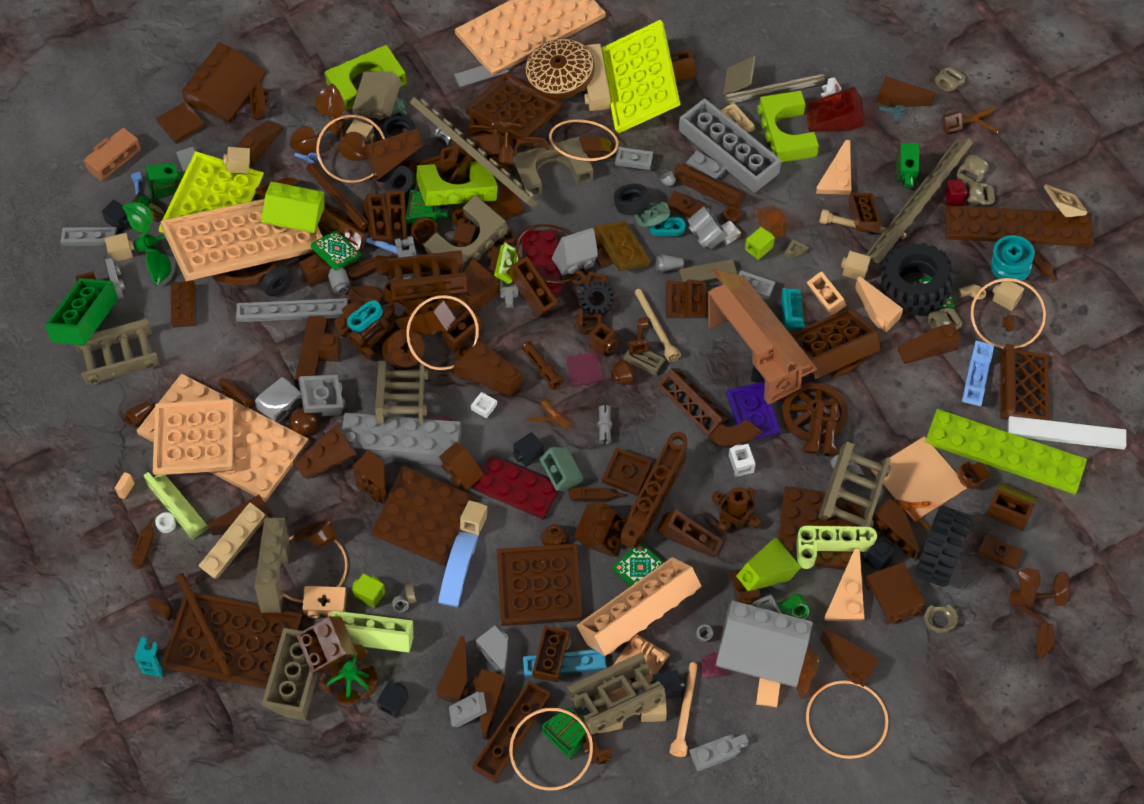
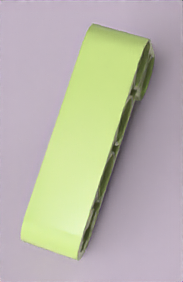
[796,526,877,569]

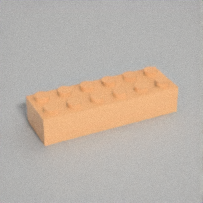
[576,557,702,656]

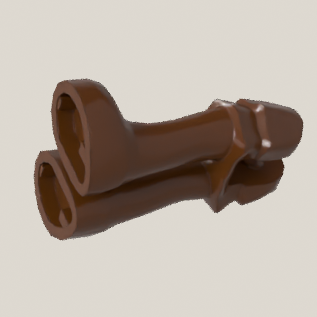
[348,305,399,361]
[802,400,839,457]

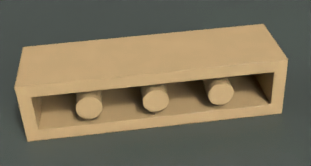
[583,44,610,111]
[199,503,268,579]

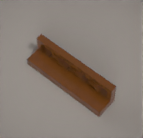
[675,163,746,208]
[318,201,371,250]
[657,368,730,436]

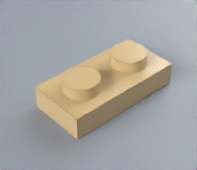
[720,103,755,133]

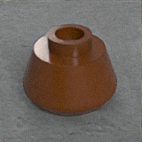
[611,359,634,384]
[541,524,568,546]

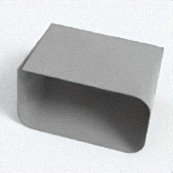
[255,377,303,423]

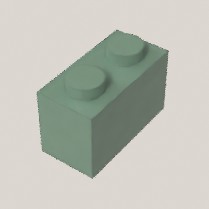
[540,447,584,491]

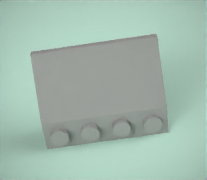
[715,601,813,687]

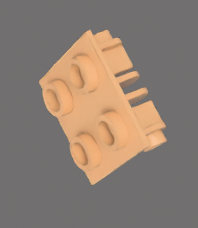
[613,634,670,685]

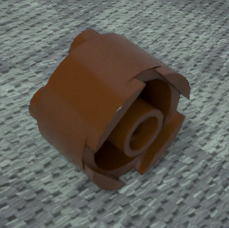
[382,329,425,370]

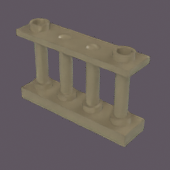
[75,318,160,385]
[375,361,428,424]
[818,442,891,528]

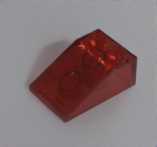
[805,86,865,132]

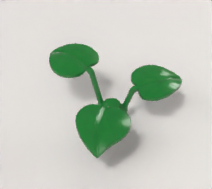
[122,202,172,285]

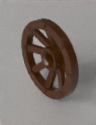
[782,383,848,443]

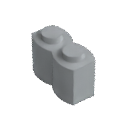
[688,206,728,250]

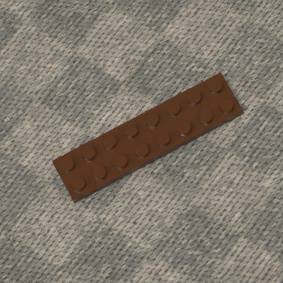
[945,205,1094,247]

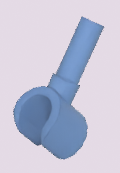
[294,152,318,164]
[131,171,143,195]

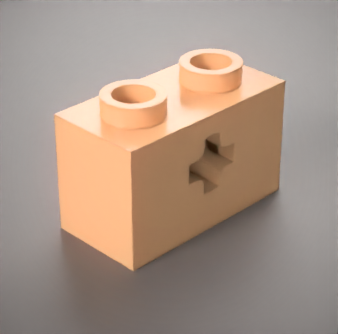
[807,271,847,316]
[303,586,347,618]

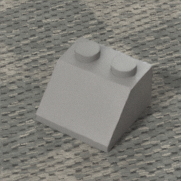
[552,228,598,275]

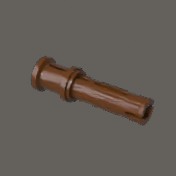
[521,341,564,390]

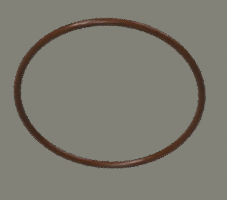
[516,224,584,283]

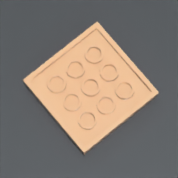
[153,399,234,475]

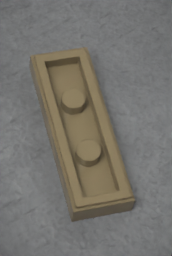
[679,259,737,283]

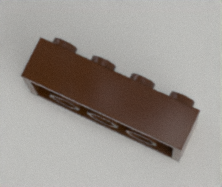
[848,193,881,232]
[171,281,196,328]
[532,625,570,683]

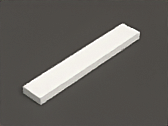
[1008,416,1126,450]

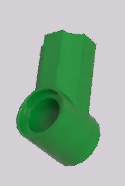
[776,594,809,619]

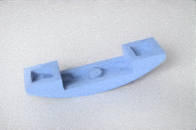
[962,341,994,406]
[438,531,479,608]

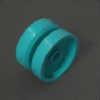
[990,235,1035,283]

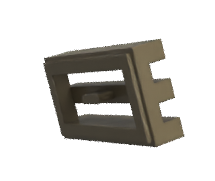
[624,350,666,376]

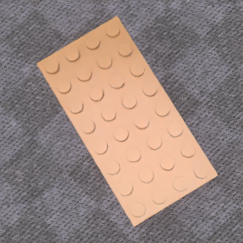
[455,0,606,75]
[161,199,323,281]
[137,374,309,502]

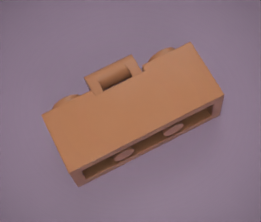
[84,128,141,182]

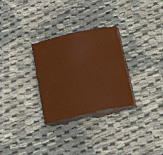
[666,279,706,318]

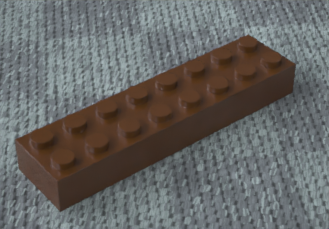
[472,681,551,783]

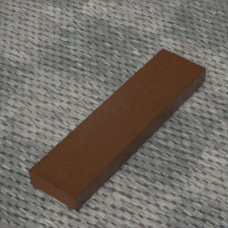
[295,316,328,384]

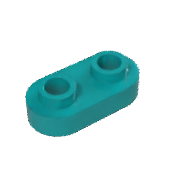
[649,217,686,236]
[347,301,383,332]

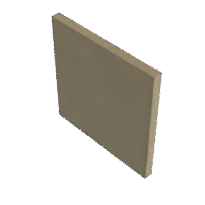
[723,56,755,96]

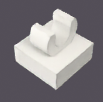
[821,77,842,103]

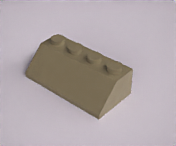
[262,628,319,721]

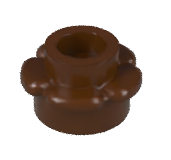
[1002,313,1015,331]

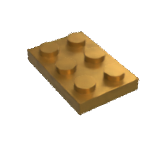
[594,221,651,271]

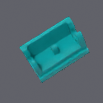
[781,288,805,330]
[134,637,163,677]

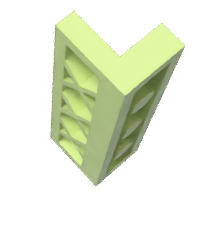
[144,472,209,540]

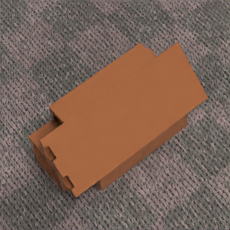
[708,269,817,405]

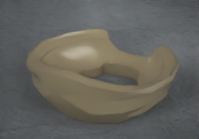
[924,605,958,633]

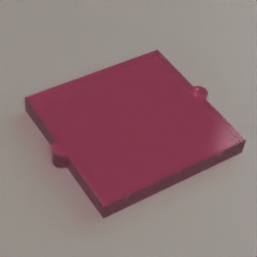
[565,352,603,387]

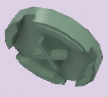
[634,202,671,227]

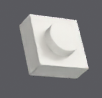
[721,221,741,245]
[471,392,497,418]

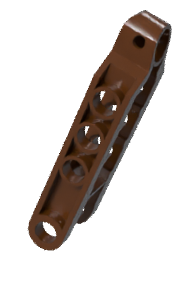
[620,432,688,549]

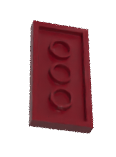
[522,230,561,295]
[473,455,559,520]

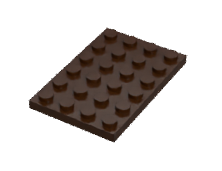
[161,592,304,689]

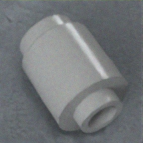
[328,268,351,294]

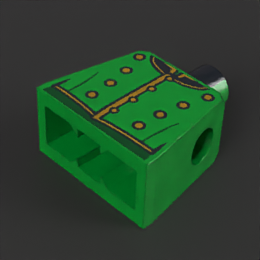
[896,143,919,189]
[145,163,186,201]
[406,190,449,229]
[542,707,590,760]

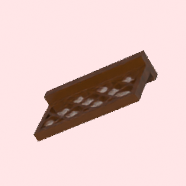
[1000,344,1049,421]

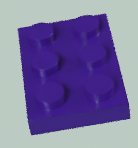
[726,382,780,440]

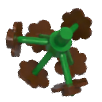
[318,643,378,705]

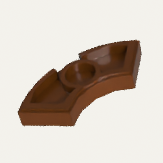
[708,419,762,448]

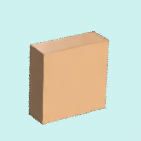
[115,472,135,499]

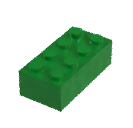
[45,278,119,346]

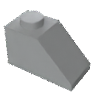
[476,625,509,675]

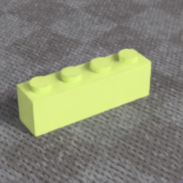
[331,611,414,652]

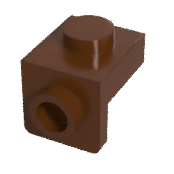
[575,309,601,334]
[582,733,612,765]

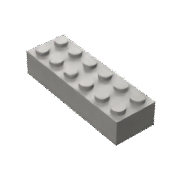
[679,98,781,193]
[342,413,461,466]

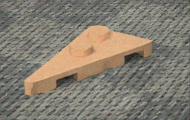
[816,140,851,195]
[824,549,864,621]

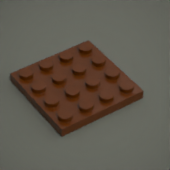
[465,73,563,141]
[371,466,475,566]
[778,486,863,570]
[497,544,582,626]

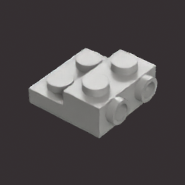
[299,375,346,416]

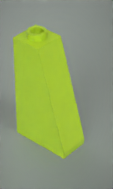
[736,538,801,591]

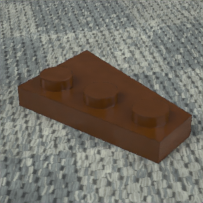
[295,425,358,479]

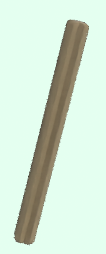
[725,74,825,104]

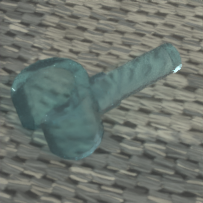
[879,105,905,119]

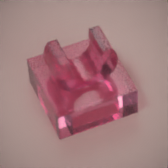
[702,652,725,679]

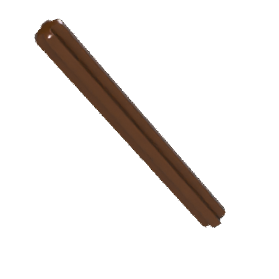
[306,163,369,229]

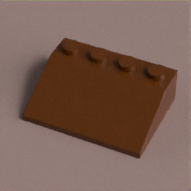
[182,42,266,123]
[790,308,881,379]

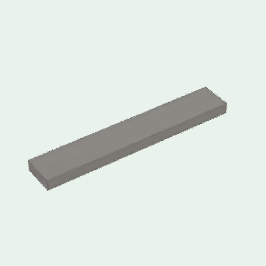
[236,298,349,322]

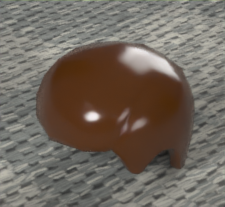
[411,217,438,246]
[290,407,319,437]
[957,461,990,489]

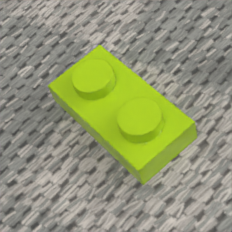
[494,243,520,284]

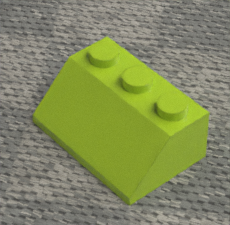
[261,182,325,233]

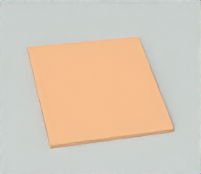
[871,436,968,522]

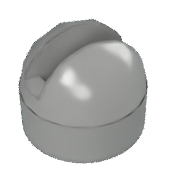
[660,171,676,187]
[392,595,409,613]
[696,625,713,642]

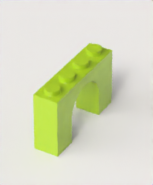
[325,45,407,111]
[757,91,819,162]
[416,161,498,206]

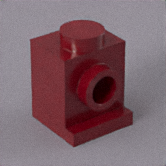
[944,179,967,206]

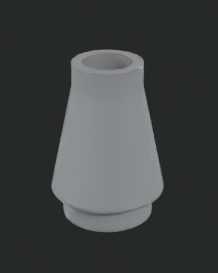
[656,254,684,272]

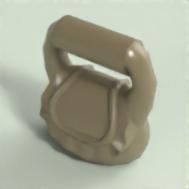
[935,67,965,92]
[956,155,989,183]
[965,181,995,206]
[928,308,963,330]

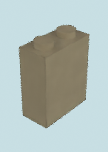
[352,72,401,119]

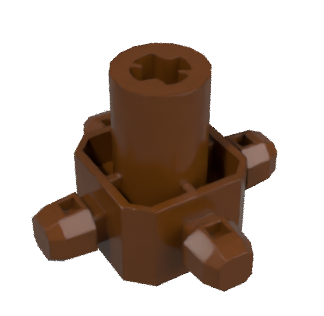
[712,487,762,533]

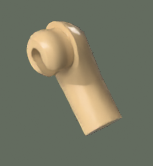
[957,284,986,299]

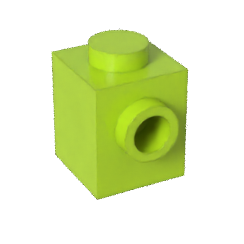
[745,227,775,260]
[352,574,385,608]

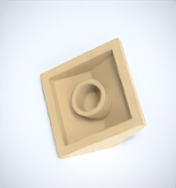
[1044,184,1087,217]

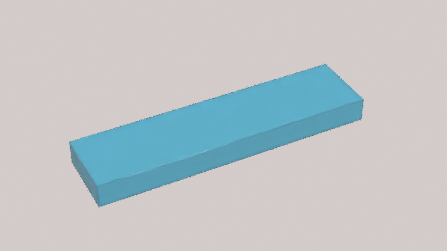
[523,650,607,678]

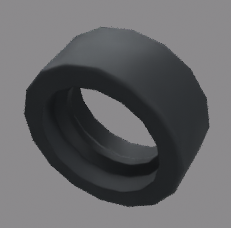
[382,115,415,139]
[614,183,649,215]

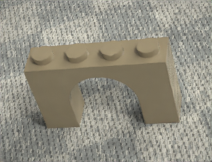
[512,137,593,196]
[424,196,508,274]
[255,518,290,613]

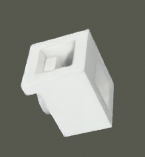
[729,444,755,477]

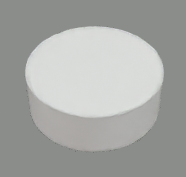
[155,512,176,533]

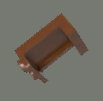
[865,562,926,625]

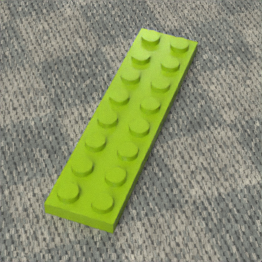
[925,409,1087,495]

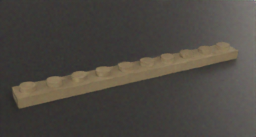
[410,97,538,208]
[866,138,973,264]

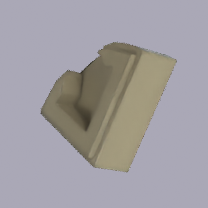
[784,239,809,258]

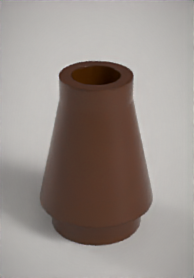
[124,401,153,427]

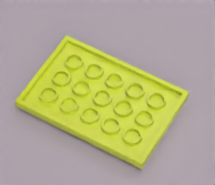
[601,20,681,133]
[159,151,264,233]

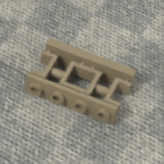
[567,652,666,734]

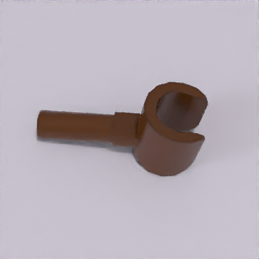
[637,317,648,340]

